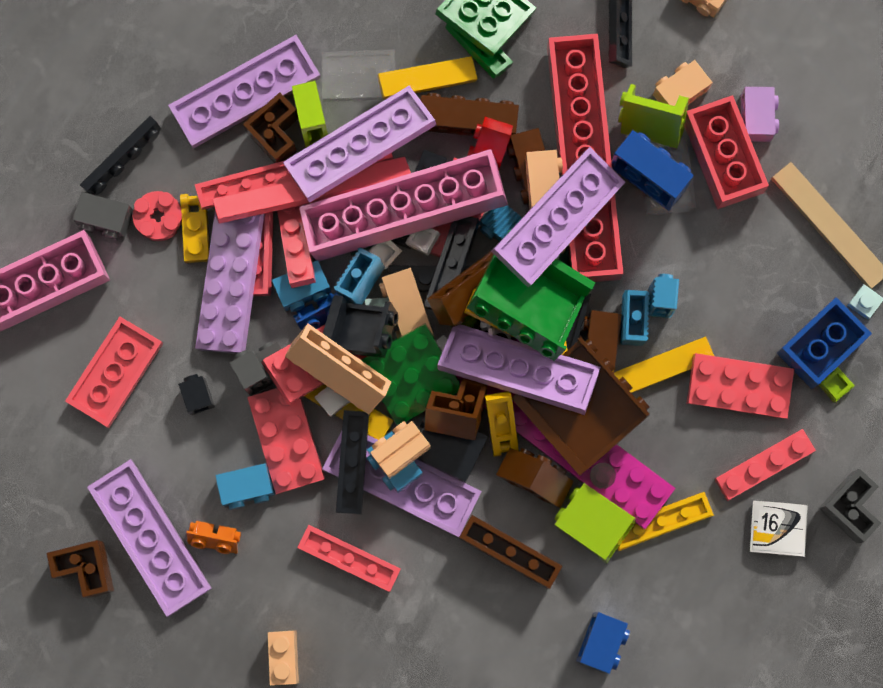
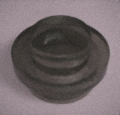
[590,463,616,489]

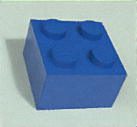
[576,612,630,674]

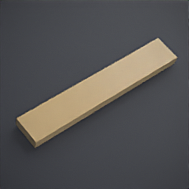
[771,162,883,289]

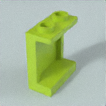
[618,84,689,148]
[554,483,636,564]

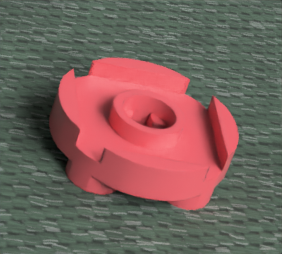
[132,191,182,241]

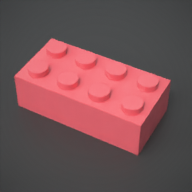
[685,95,769,209]

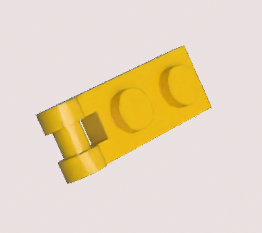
[180,194,210,263]
[485,391,519,457]

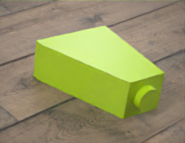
[292,81,328,148]

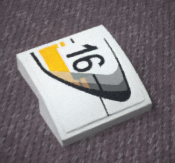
[750,501,808,557]

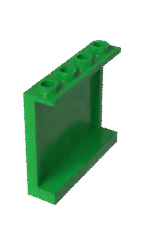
[467,230,595,361]

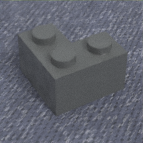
[230,342,281,396]
[819,469,881,543]

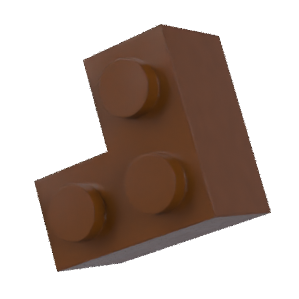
[243,92,299,163]
[424,378,487,440]
[496,448,574,508]
[46,540,114,598]

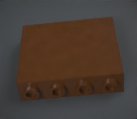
[512,337,650,476]

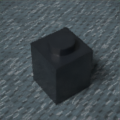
[178,374,215,416]

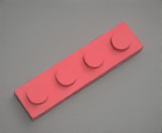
[277,205,316,288]
[253,212,273,296]
[715,429,816,501]
[297,525,401,592]

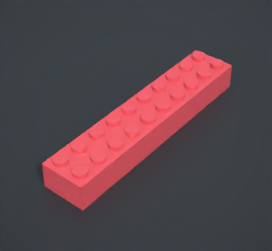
[547,34,623,282]

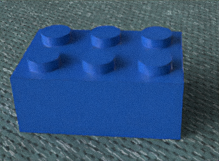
[612,130,694,211]
[777,297,872,389]

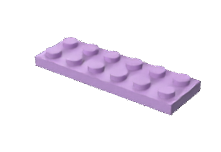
[168,35,321,149]
[283,86,436,203]
[491,147,625,287]
[195,212,265,353]
[437,324,600,415]
[322,431,482,538]
[87,459,212,617]

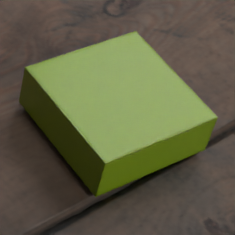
[819,367,855,403]

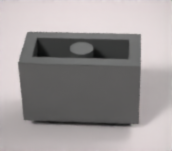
[73,192,133,239]

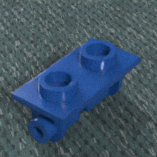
[293,292,339,331]

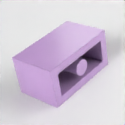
[741,87,779,142]

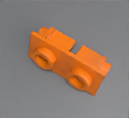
[186,521,241,554]

